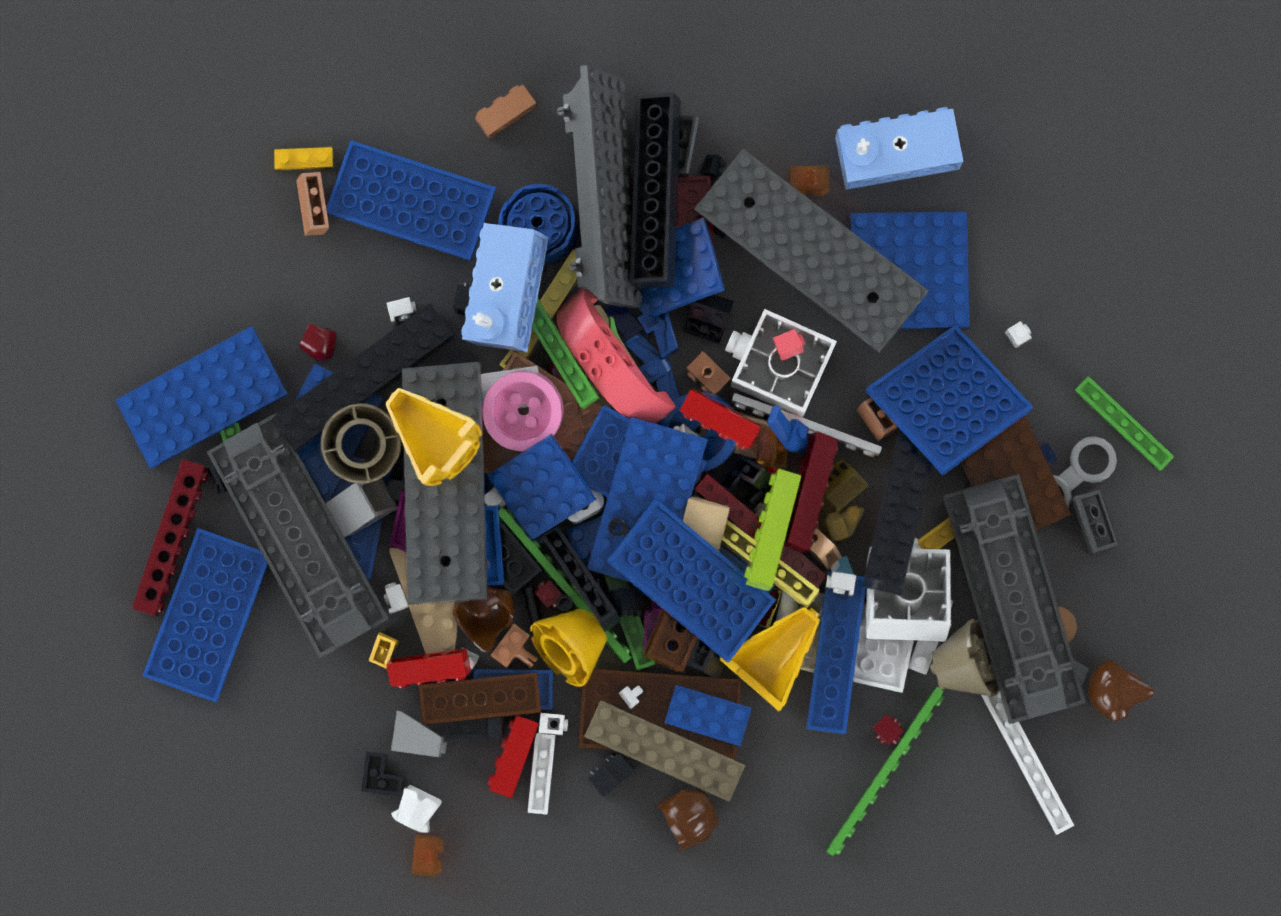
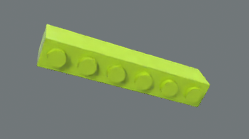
[744,469,801,591]

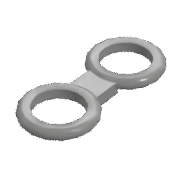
[1053,436,1117,508]

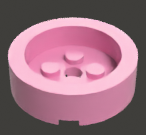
[482,370,564,451]

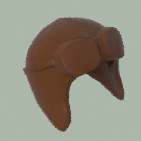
[453,586,515,653]
[1088,660,1155,722]
[655,789,719,852]

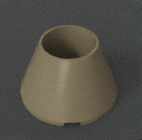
[321,404,401,483]

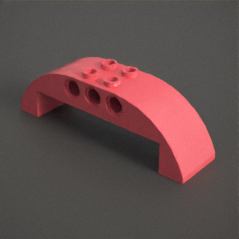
[556,288,676,424]

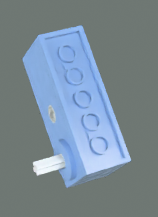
[835,107,963,190]
[462,223,549,353]

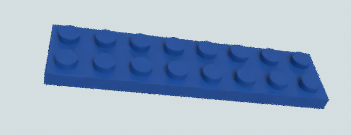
[806,572,866,735]

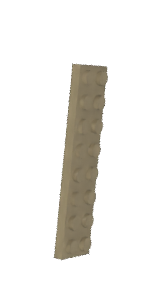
[584,700,746,802]

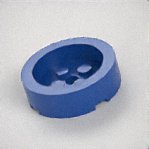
[498,184,579,265]
[660,392,737,471]

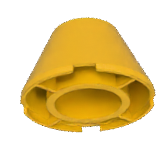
[530,609,607,687]

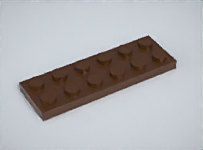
[419,673,541,725]

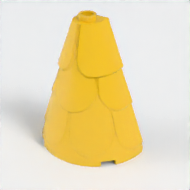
[386,388,482,486]
[719,607,820,712]

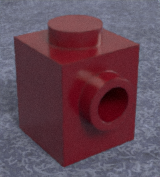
[535,580,563,609]
[871,714,903,745]

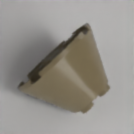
[930,619,999,696]

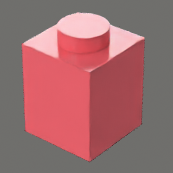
[773,329,805,361]

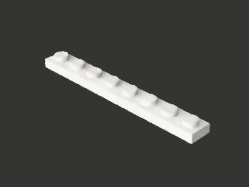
[731,393,882,458]
[981,692,1074,835]

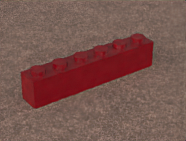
[783,431,839,553]

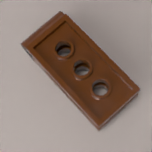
[642,608,697,672]

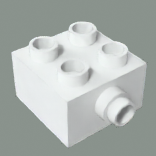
[725,309,837,418]
[866,538,951,641]

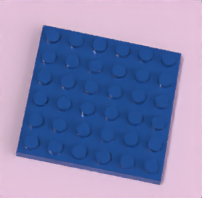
[850,212,970,329]
[866,325,1033,475]

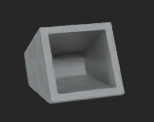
[325,478,398,538]
[391,711,447,757]

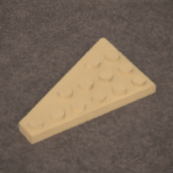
[389,548,458,654]

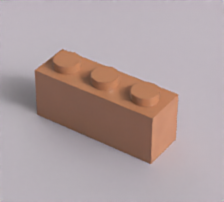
[475,84,537,140]
[296,172,329,236]

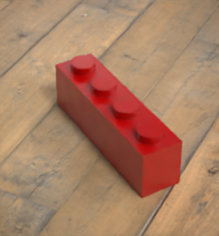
[680,389,763,450]
[386,648,471,688]
[487,715,540,798]

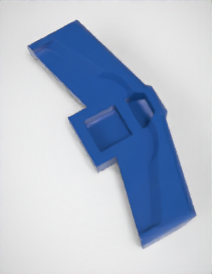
[637,289,679,360]
[624,334,680,401]
[767,406,809,455]

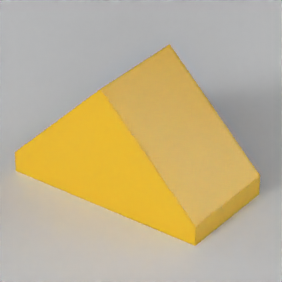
[369,632,400,669]

